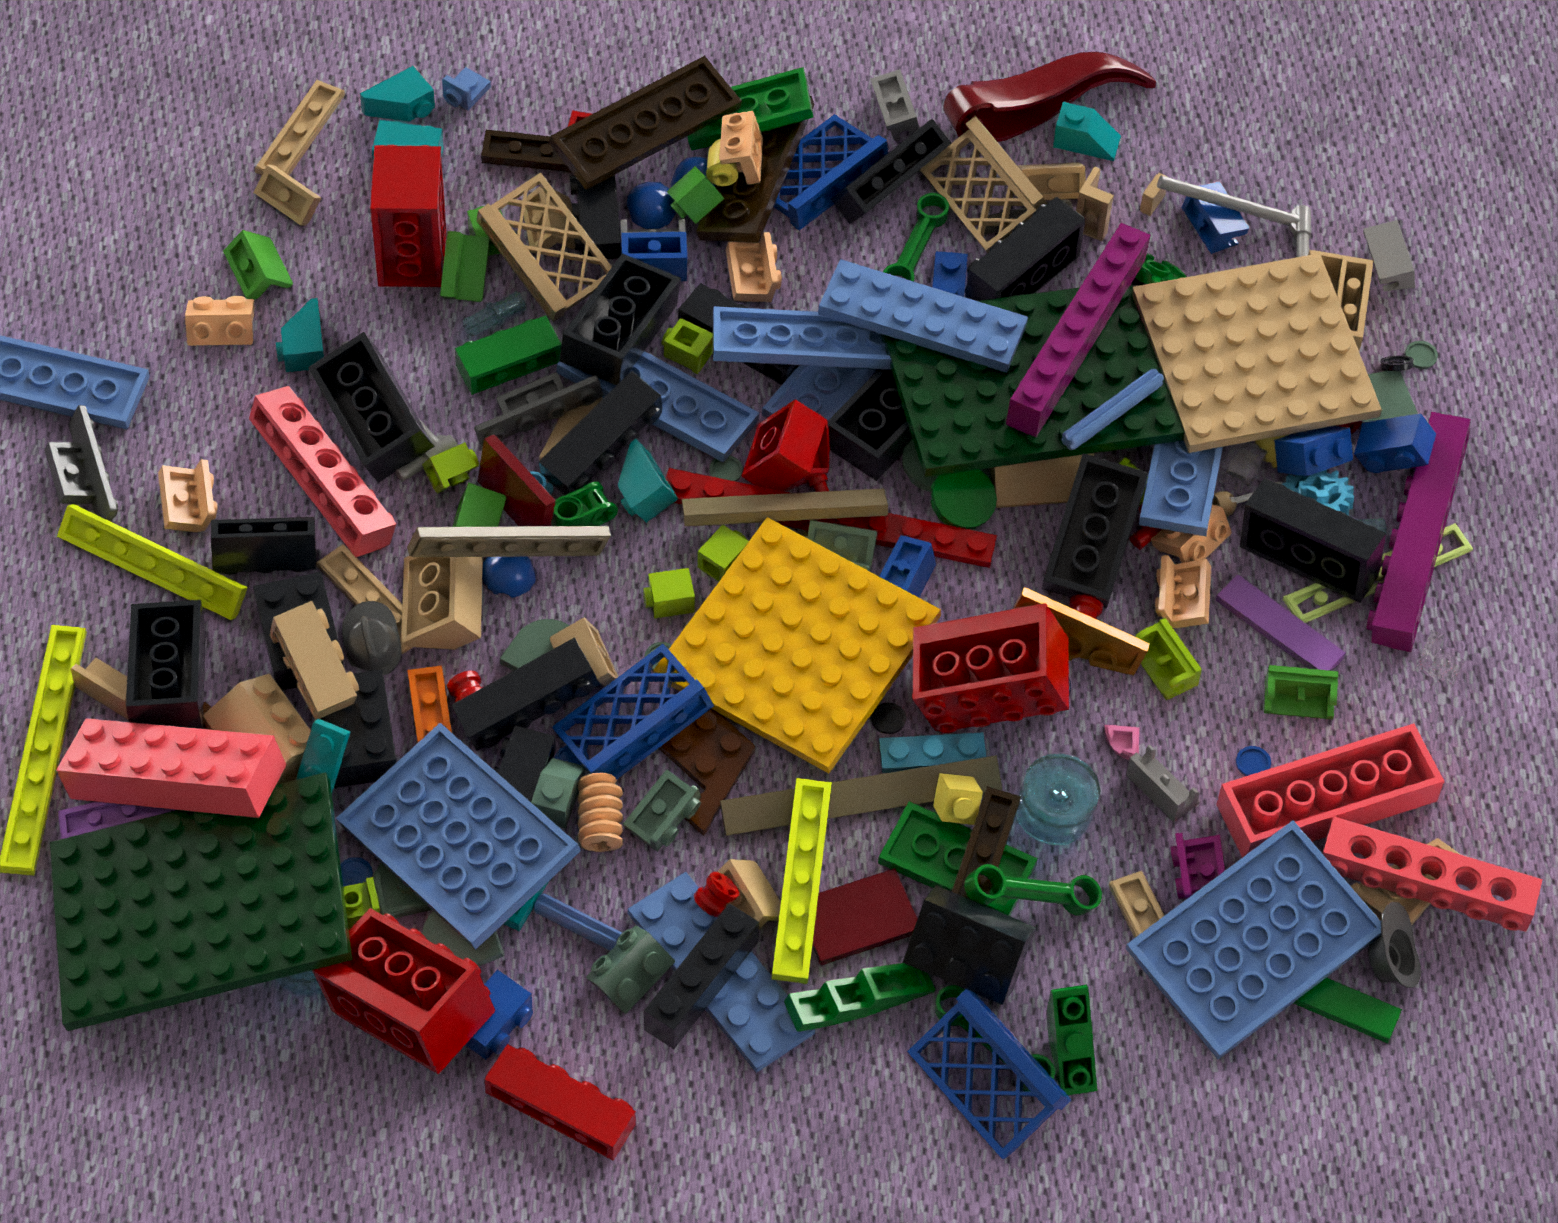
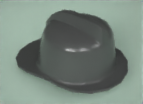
[342,601,402,676]
[1368,902,1421,988]

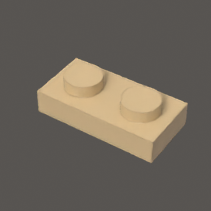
[253,165,321,226]

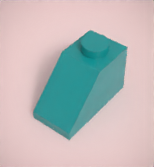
[360,66,435,122]
[1053,102,1121,161]
[276,298,324,372]
[617,439,678,523]

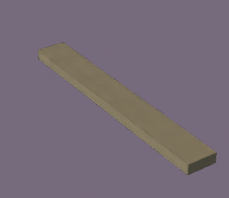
[719,755,1003,836]

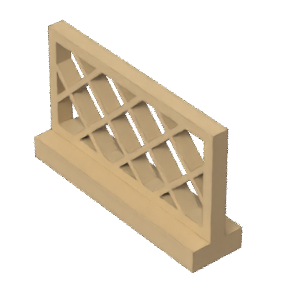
[920,116,1048,253]
[477,173,612,322]

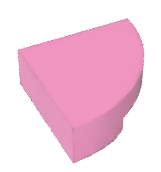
[1104,725,1140,760]

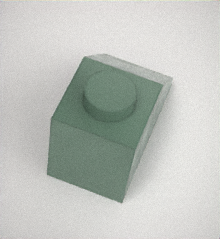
[531,758,586,829]

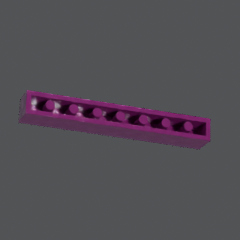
[1006,223,1151,437]
[1366,412,1471,652]

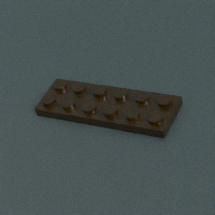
[549,56,742,190]
[696,96,815,243]

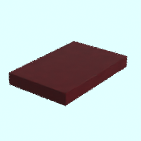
[477,434,556,526]
[812,868,917,966]

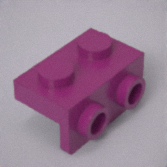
[1170,833,1226,900]

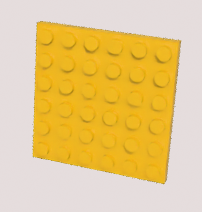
[653,517,941,774]

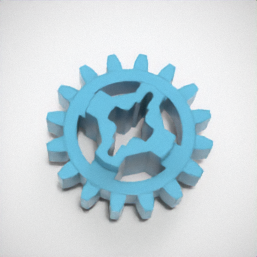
[1282,469,1355,516]

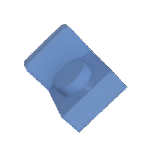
[442,67,491,110]

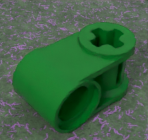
[552,482,618,526]

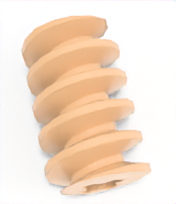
[578,773,623,852]

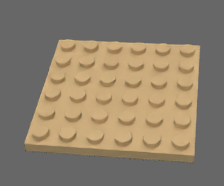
[1132,253,1382,453]

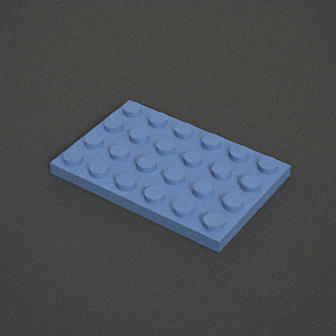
[336,723,581,950]
[1125,820,1381,1060]

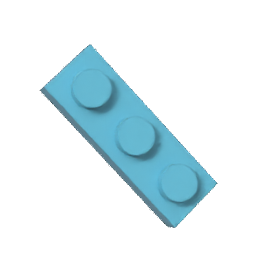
[879,732,986,773]

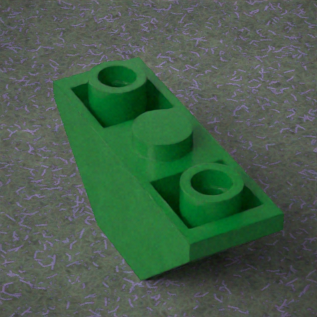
[1046,985,1098,1095]

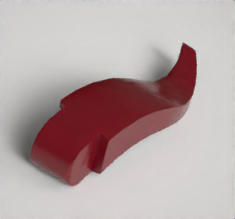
[943,51,1156,142]

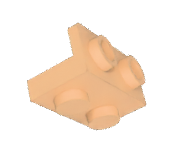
[725,232,782,302]
[185,296,255,346]
[158,459,217,532]
[1151,504,1232,563]
[1155,555,1211,628]

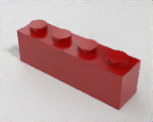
[484,1044,636,1161]

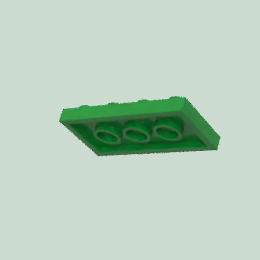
[687,67,814,151]
[878,801,1038,916]

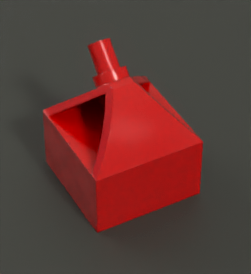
[741,399,830,492]

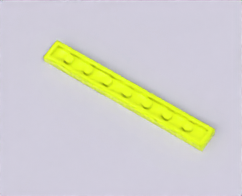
[0,625,87,876]

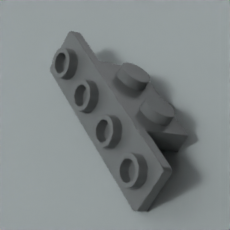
[474,372,603,446]
[44,405,118,522]

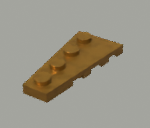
[1012,587,1150,676]

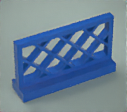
[773,114,888,231]
[552,644,714,780]
[907,989,1072,1159]

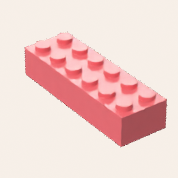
[56,718,286,818]
[1216,723,1444,858]

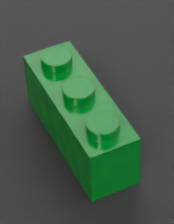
[455,315,561,395]

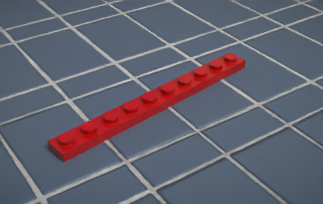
[666,468,997,568]

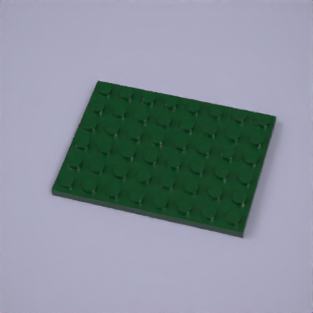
[880,283,1185,477]
[50,772,352,1031]

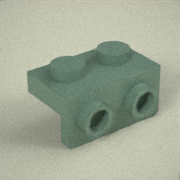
[807,520,878,571]
[623,769,701,852]
[586,926,676,1014]

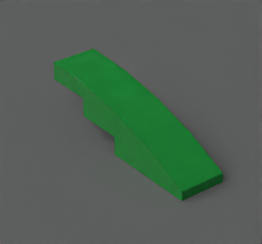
[783,963,936,1032]

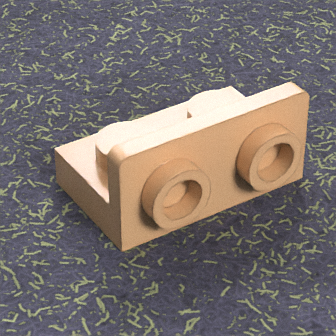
[719,111,763,185]

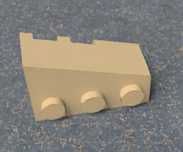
[1308,250,1374,351]
[269,601,359,720]

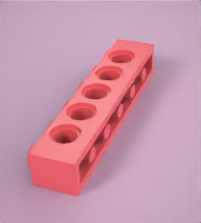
[249,386,396,558]
[1322,816,1543,932]

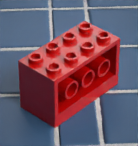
[370,145,446,287]
[912,603,1069,733]
[312,908,495,1075]

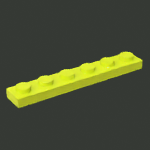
[57,504,248,620]
[771,778,832,984]

